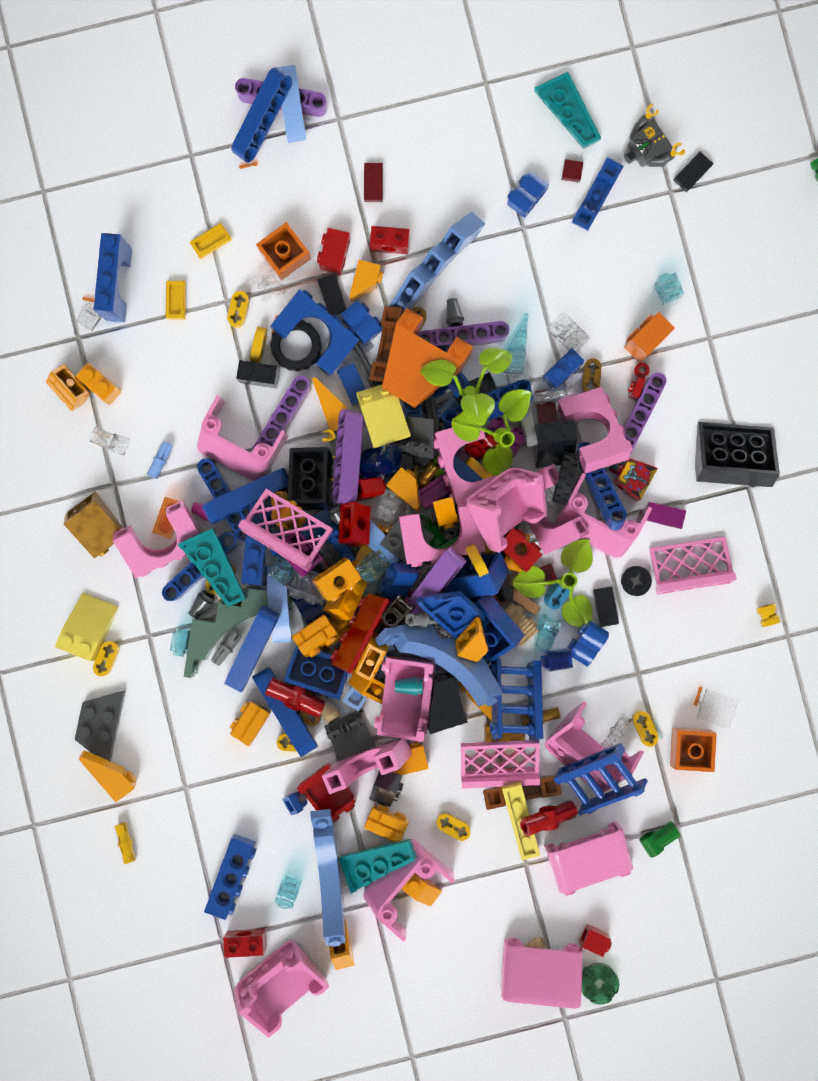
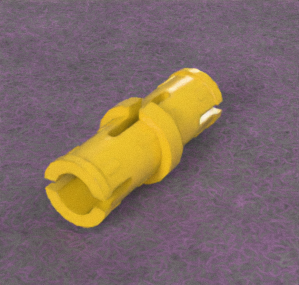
[114,822,136,864]

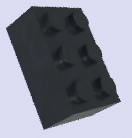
[288,447,332,510]

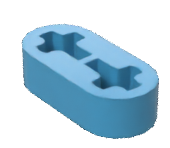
[544,576,574,610]

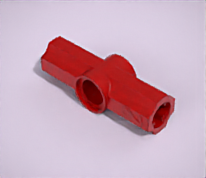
[265,678,325,718]
[519,800,578,836]

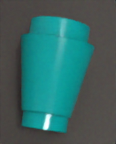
[395,676,423,696]

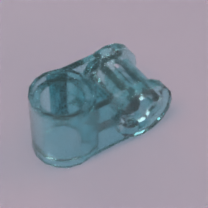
[533,614,562,652]

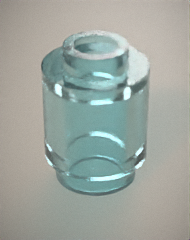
[170,628,190,657]

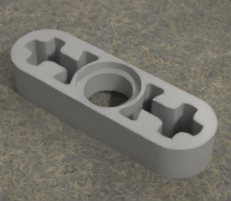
[520,404,537,447]

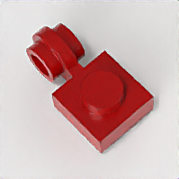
[627,362,650,400]
[463,434,497,461]

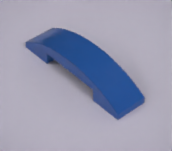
[571,157,624,231]

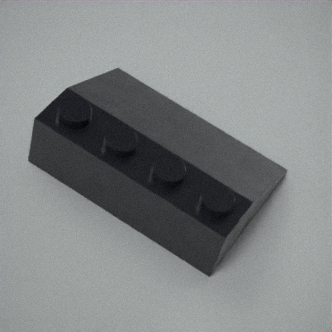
[695,422,780,487]

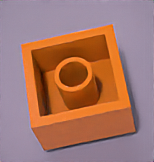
[256,222,311,281]
[624,312,675,363]
[670,727,717,772]

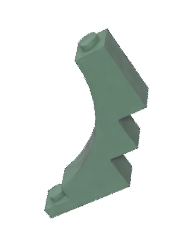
[183,588,295,678]

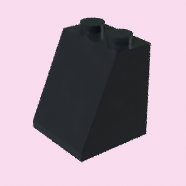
[533,420,577,468]
[428,672,468,734]

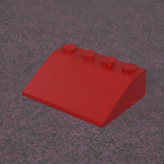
[330,594,389,675]

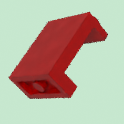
[297,762,357,823]

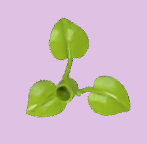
[420,348,512,426]
[451,389,532,476]
[512,539,593,627]

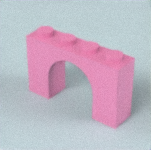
[557,387,632,473]
[433,426,497,508]
[528,464,589,555]
[113,500,202,578]
[399,505,486,567]
[322,738,412,794]

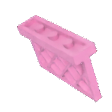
[238,489,333,572]
[649,537,737,595]
[460,740,540,789]

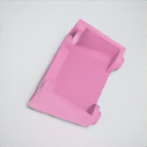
[466,467,547,553]
[374,656,436,742]
[544,821,633,896]
[500,938,583,1009]
[234,940,329,1038]

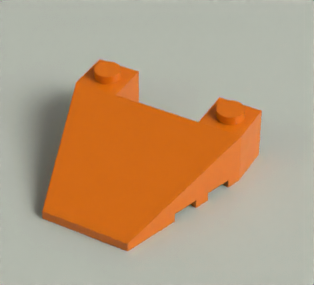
[382,308,473,408]

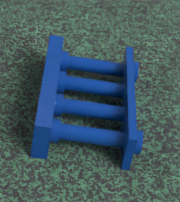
[489,658,544,740]
[553,743,648,816]

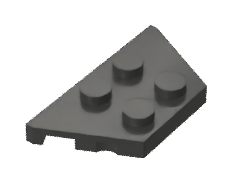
[74,691,126,761]

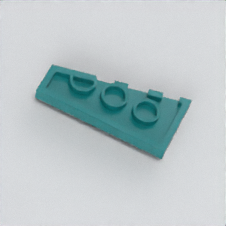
[534,72,601,149]
[177,528,246,607]
[339,838,417,894]

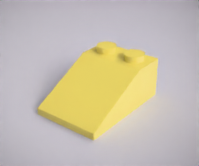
[356,385,411,448]
[55,593,119,662]

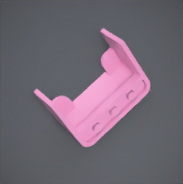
[197,395,288,481]
[556,473,652,558]
[545,701,644,792]
[363,839,455,942]

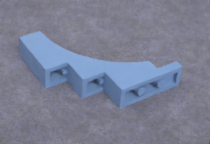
[389,211,486,312]
[375,624,503,707]
[310,809,346,947]

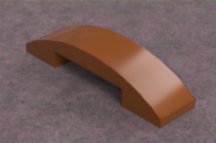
[369,306,403,382]
[483,775,562,810]

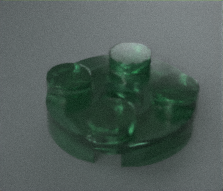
[582,963,620,1005]

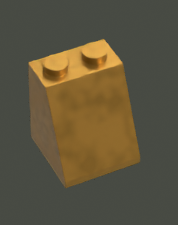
[63,491,123,559]

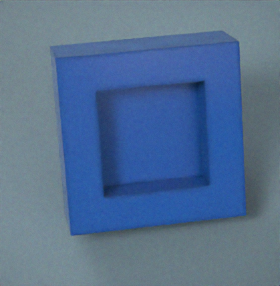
[282,791,308,815]

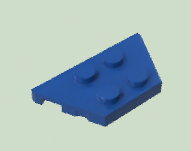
[417,591,485,639]

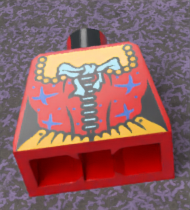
[608,458,658,502]

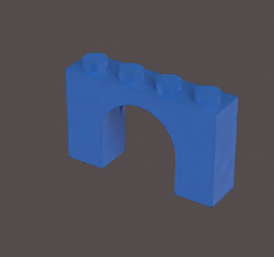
[93,233,132,323]
[269,289,360,376]
[241,505,274,585]

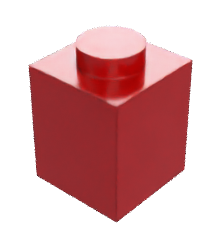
[579,924,612,957]

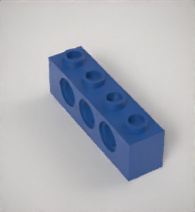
[204,834,257,920]

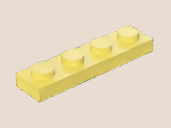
[502,782,540,860]

